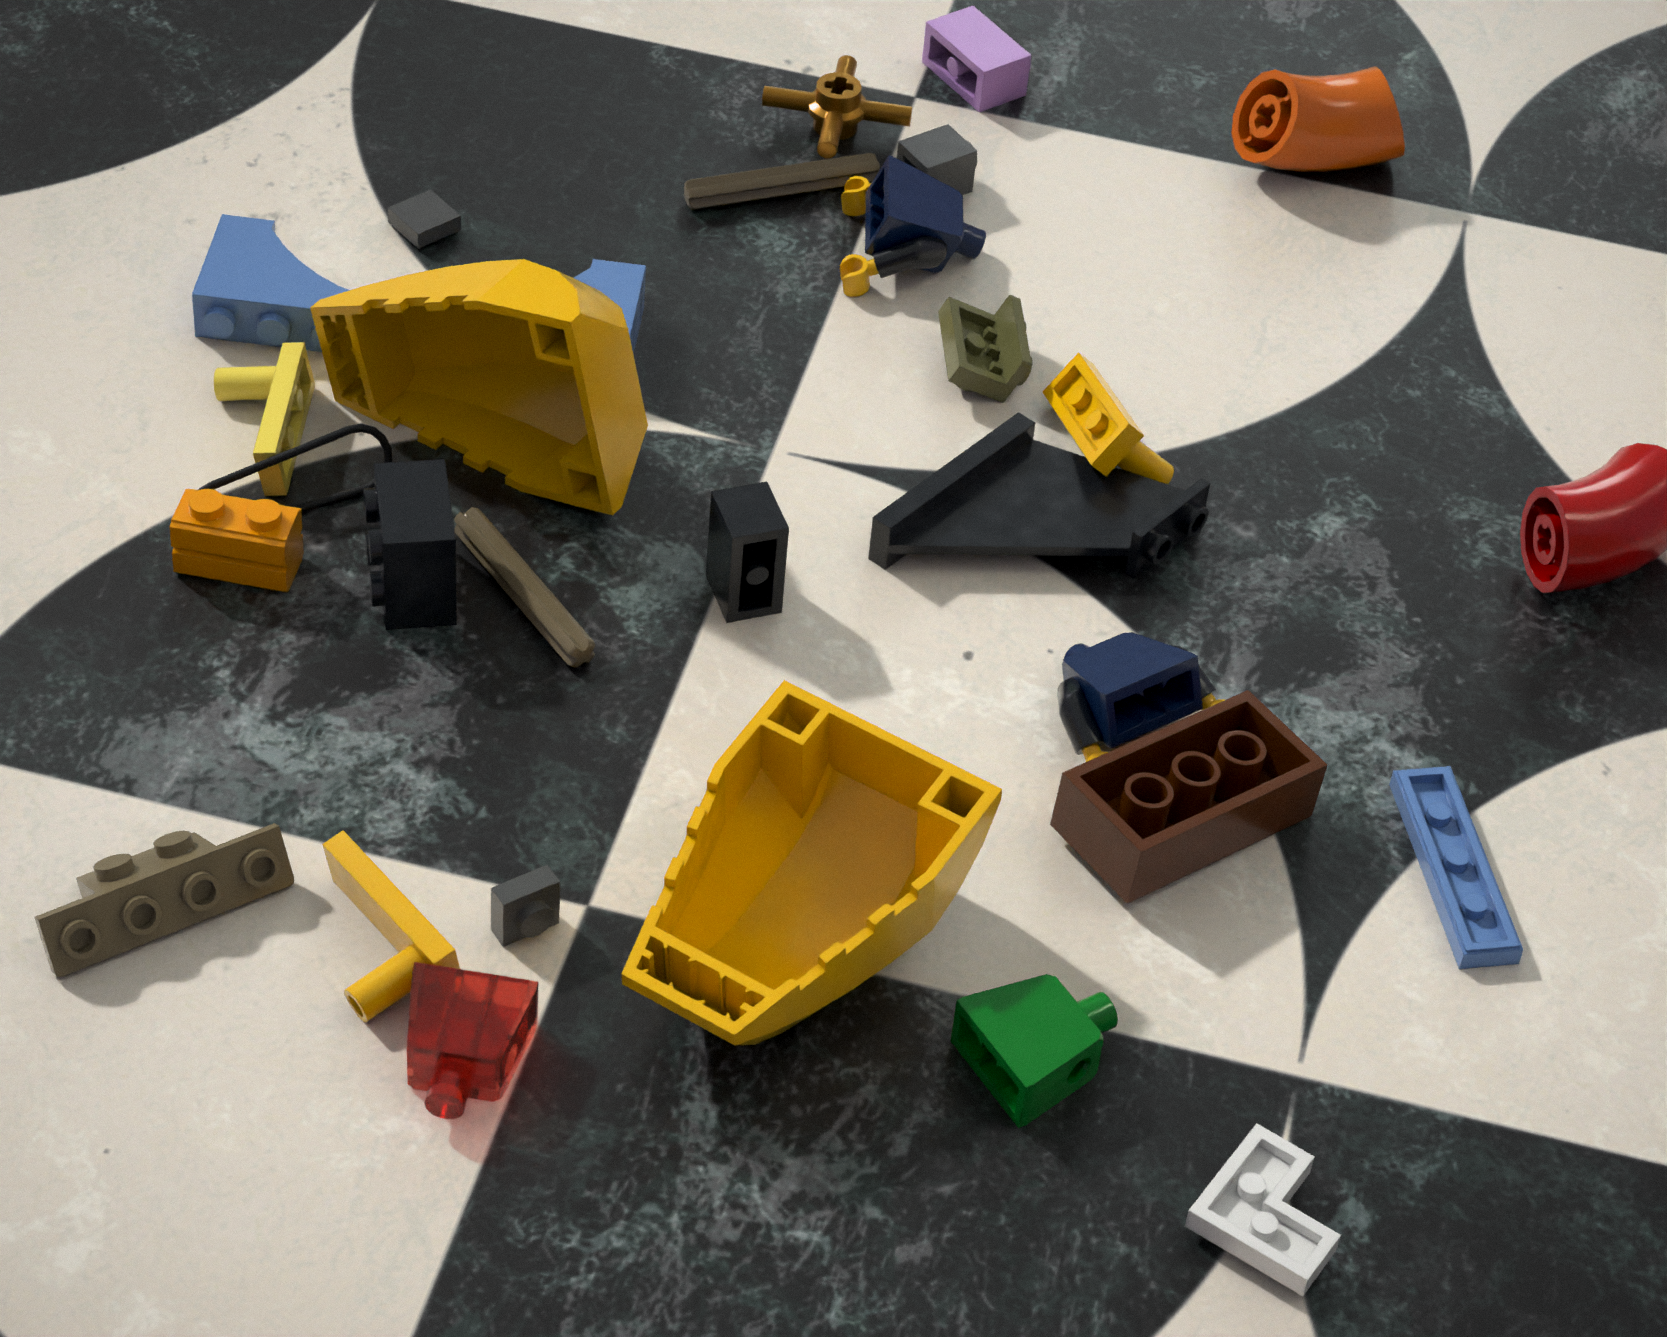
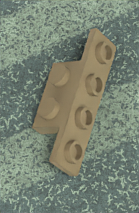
[34,823,294,977]

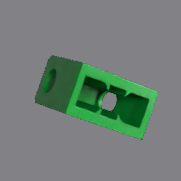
[950,974,1118,1128]

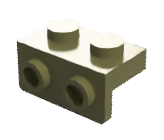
[938,295,1033,403]

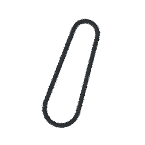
[198,424,392,512]

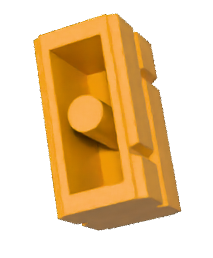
[169,488,304,592]

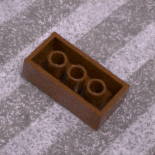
[1050,690,1328,904]

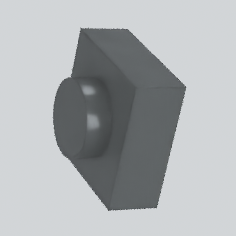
[491,864,560,947]

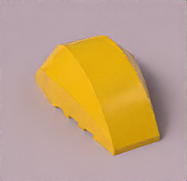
[310,259,648,516]
[621,680,1002,1046]

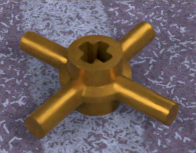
[762,55,913,159]

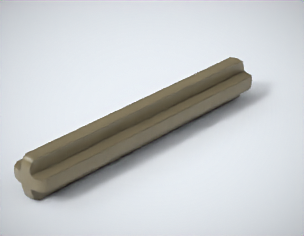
[684,153,880,210]
[454,507,595,668]

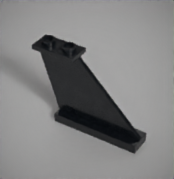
[868,412,1210,579]

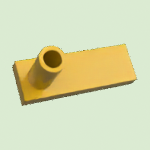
[1043,352,1174,484]
[322,830,464,1022]

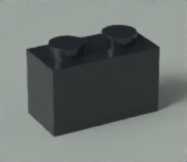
[706,481,789,623]

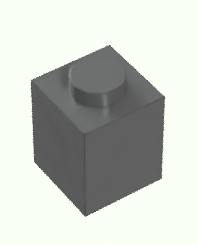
[897,124,977,195]

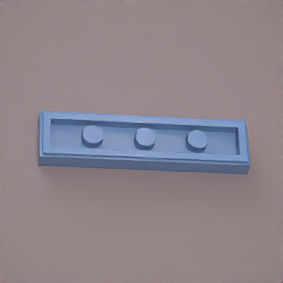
[1389,766,1523,969]

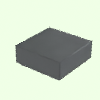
[388,189,461,249]

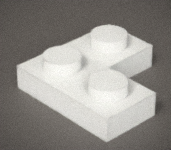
[1185,1123,1341,1296]

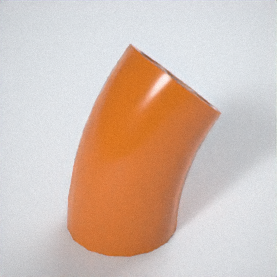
[1232,66,1405,172]

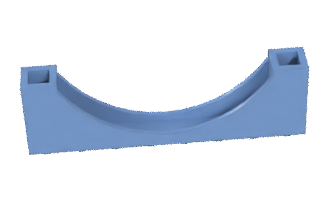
[192,214,646,355]

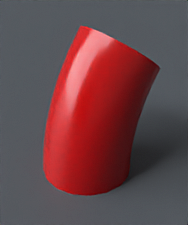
[1520,443,1667,593]

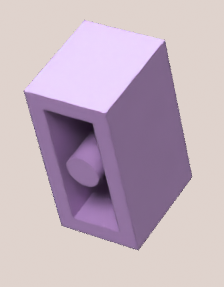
[922,6,1031,113]

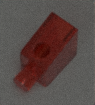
[407,962,539,1119]

